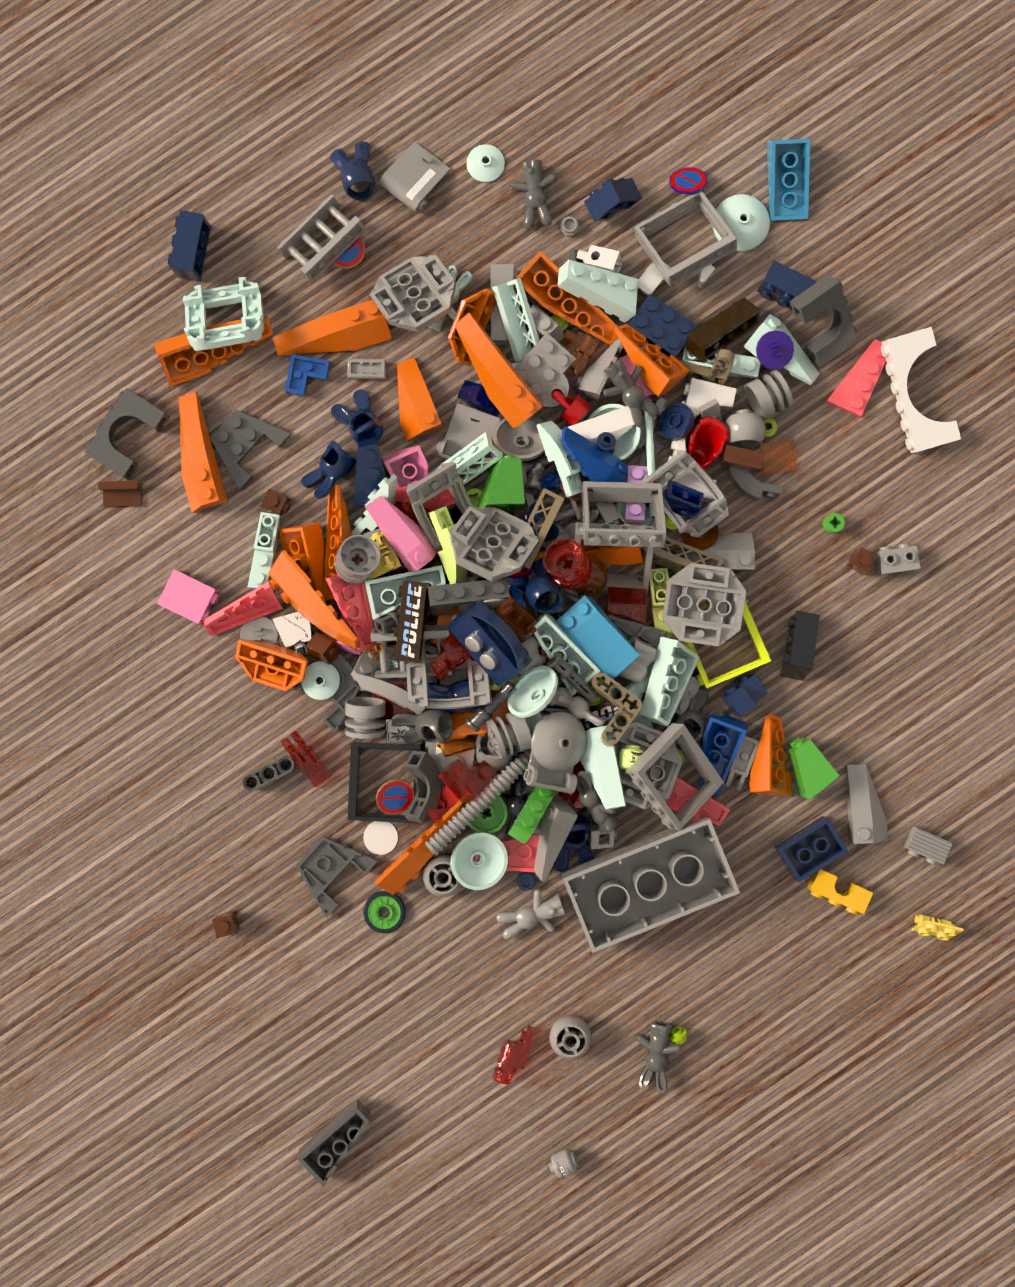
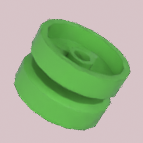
[467,790,507,834]

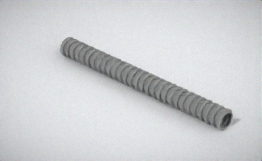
[425,749,532,856]

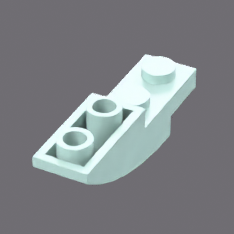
[682,344,761,379]
[536,421,583,497]
[351,474,397,535]
[247,512,280,590]

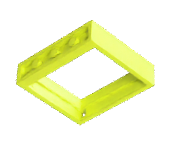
[682,602,771,688]

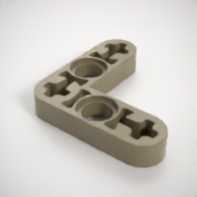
[679,349,735,386]
[591,673,642,747]

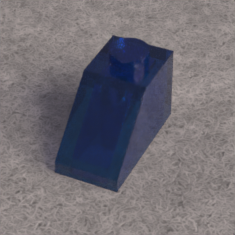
[457,380,499,417]
[665,480,704,519]

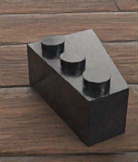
[780,610,820,681]

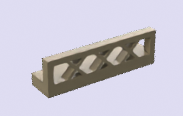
[524,488,565,569]
[643,535,724,573]

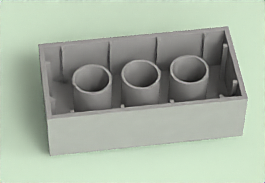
[561,814,740,953]

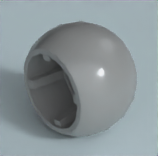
[725,409,766,447]
[423,855,462,897]
[549,1016,591,1059]

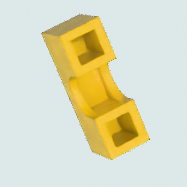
[807,869,873,915]

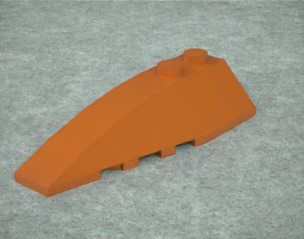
[514,251,618,346]
[272,300,392,356]
[454,312,543,429]
[154,316,273,387]
[179,391,228,513]
[322,485,351,602]
[268,550,359,650]
[374,796,465,895]

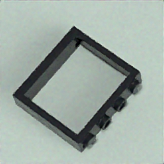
[347,742,425,823]

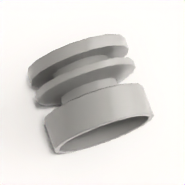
[744,370,793,420]
[334,534,381,584]
[345,697,386,739]
[486,712,532,760]

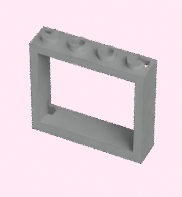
[634,190,737,287]
[582,481,666,547]
[571,523,654,593]
[627,723,724,831]

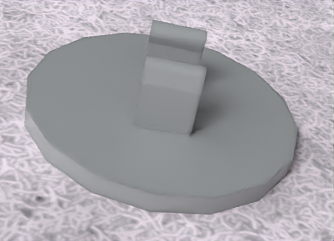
[240,617,278,644]

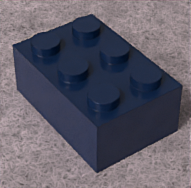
[168,210,211,282]
[757,260,817,309]
[628,293,697,357]
[774,816,848,882]

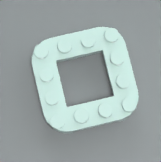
[183,277,264,351]

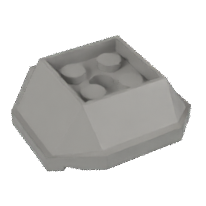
[370,255,456,332]
[450,506,539,581]
[662,563,746,647]
[614,722,682,810]

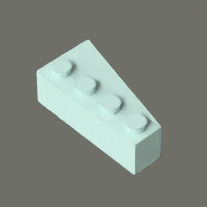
[558,260,638,323]
[365,565,446,621]
[640,637,699,727]

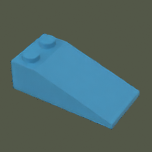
[767,139,810,221]
[556,595,641,680]

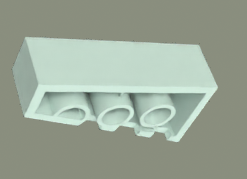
[531,613,600,695]

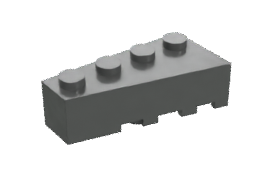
[298,1099,370,1187]

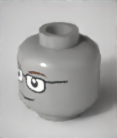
[549,1149,579,1179]

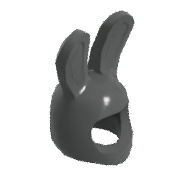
[670,689,725,744]
[392,710,453,745]

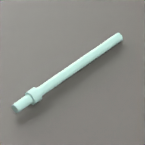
[644,400,655,516]

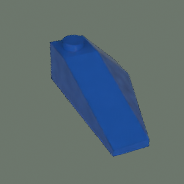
[561,427,628,504]
[700,716,747,797]

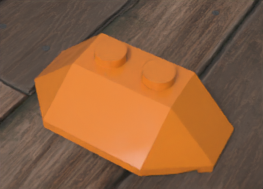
[448,289,497,366]
[235,639,308,691]

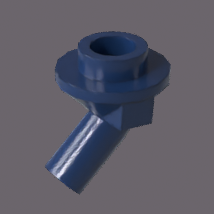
[597,432,616,454]

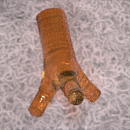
[361,643,383,662]

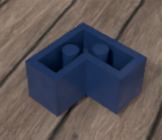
[584,177,642,222]
[721,674,768,717]

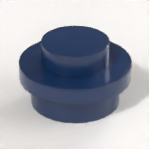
[517,872,536,891]

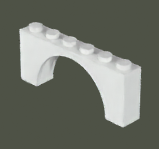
[881,327,961,453]
[664,378,736,503]

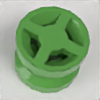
[822,513,845,534]

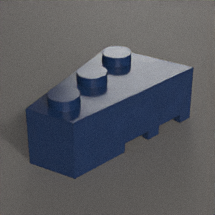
[354,437,387,507]

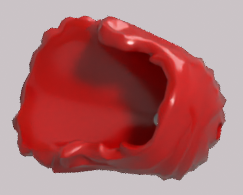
[686,416,730,468]

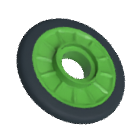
[363,891,406,933]

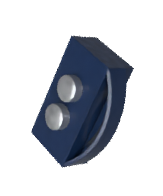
[447,599,532,686]

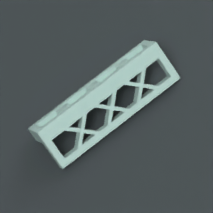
[492,278,539,363]
[428,432,503,485]

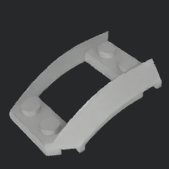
[641,450,729,537]
[406,462,473,551]
[351,643,439,716]
[406,652,493,709]

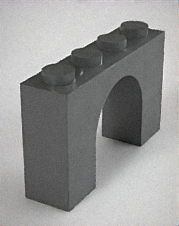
[790,275,858,367]
[84,388,169,480]
[428,578,510,617]

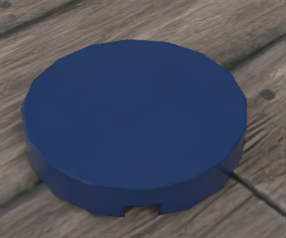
[658,402,695,441]

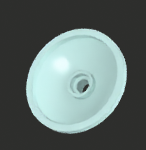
[713,194,770,252]
[588,404,641,460]
[507,666,558,718]
[450,832,508,890]

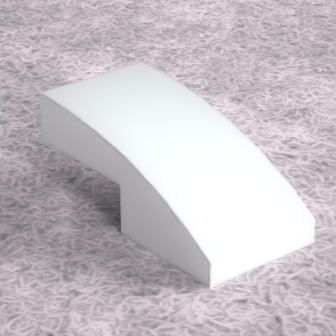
[638,262,671,296]
[697,264,715,288]

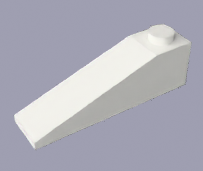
[561,406,635,444]

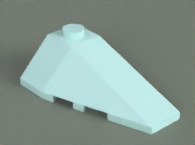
[744,314,819,385]
[580,725,626,810]

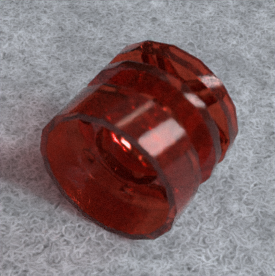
[543,538,592,590]

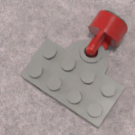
[515,332,591,426]

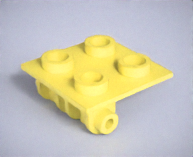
[357,532,401,581]
[912,914,964,941]

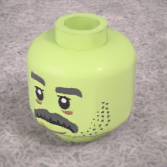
[619,745,644,775]

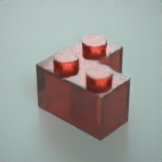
[437,758,497,804]

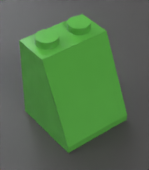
[477,455,525,513]
[787,737,839,800]

